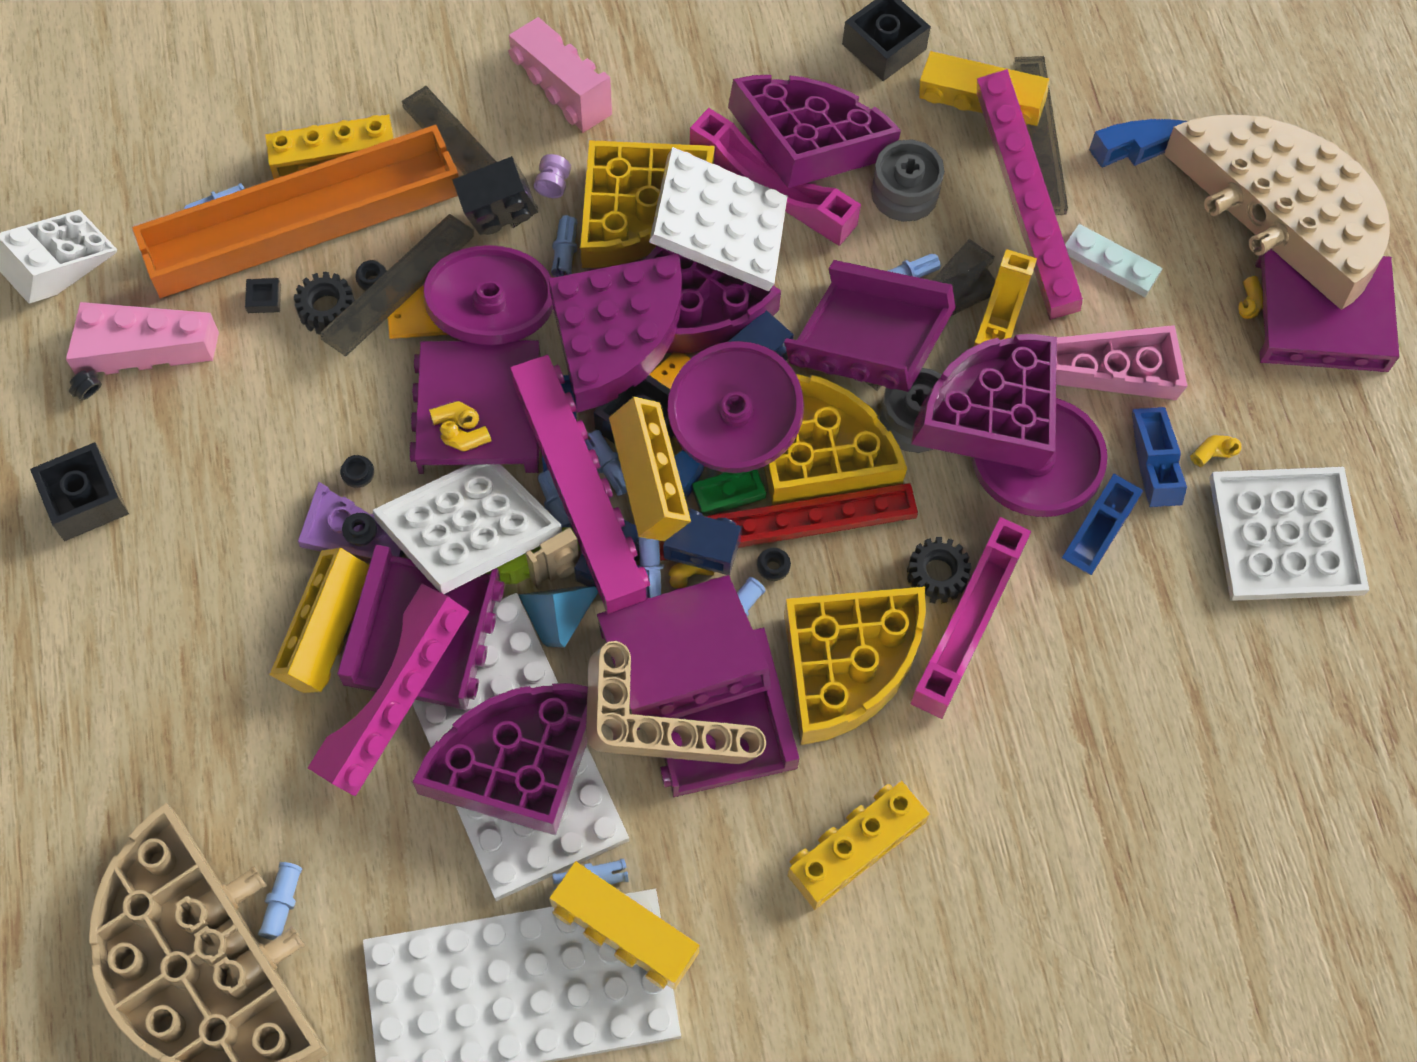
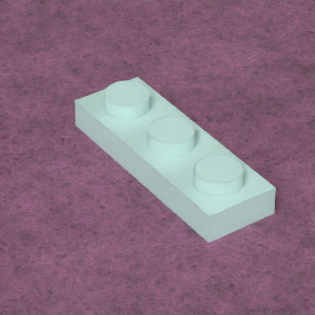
[1065,224,1162,297]

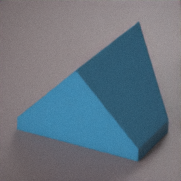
[518,586,598,647]

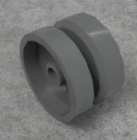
[871,139,945,222]
[880,368,942,453]

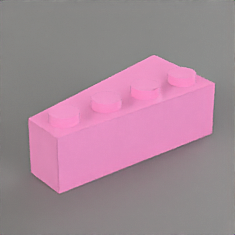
[508,17,612,133]
[66,302,219,375]
[1056,325,1187,400]

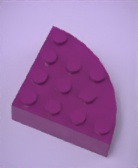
[728,75,901,188]
[644,246,781,353]
[549,254,682,413]
[911,334,1057,471]
[412,683,588,836]

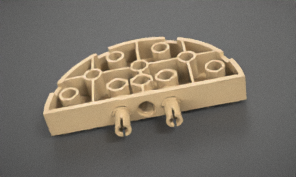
[1164,115,1390,310]
[89,803,329,1062]

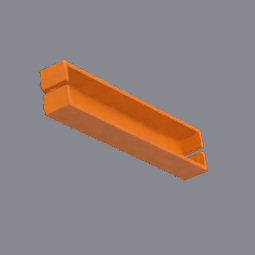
[132,125,459,299]

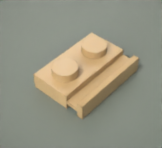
[526,528,579,589]

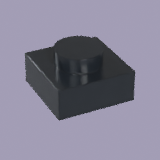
[245,278,281,314]

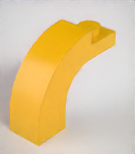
[973,249,1037,347]

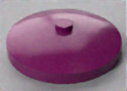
[424,245,553,345]
[668,341,804,473]
[972,398,1108,517]

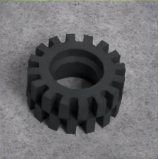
[294,272,356,335]
[907,537,971,604]

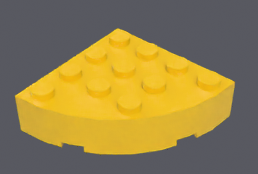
[580,140,715,268]
[764,374,907,505]
[784,587,926,745]

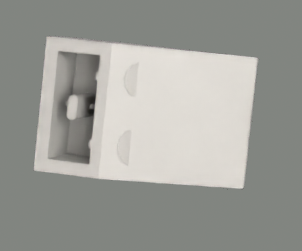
[0,210,117,304]

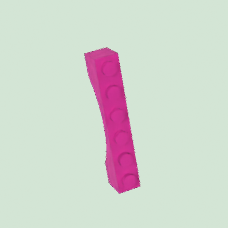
[690,108,861,246]
[911,517,1032,719]
[308,584,469,797]

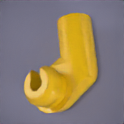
[1238,276,1263,319]
[429,401,479,429]
[440,421,491,451]
[1190,435,1242,467]
[668,562,715,588]

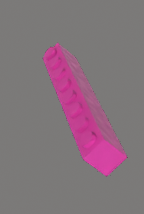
[977,69,1083,320]
[510,354,650,614]

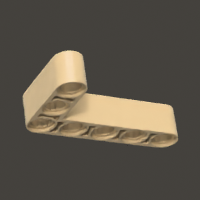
[586,641,766,764]

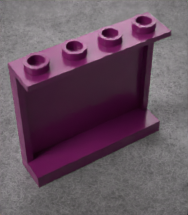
[1255,249,1400,372]
[784,260,955,392]
[410,340,541,474]
[338,545,505,710]
[597,575,771,730]
[660,628,800,798]

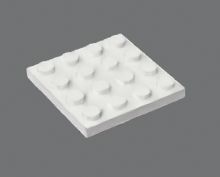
[649,147,787,291]
[373,464,562,594]
[1209,467,1369,601]

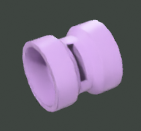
[534,154,571,198]

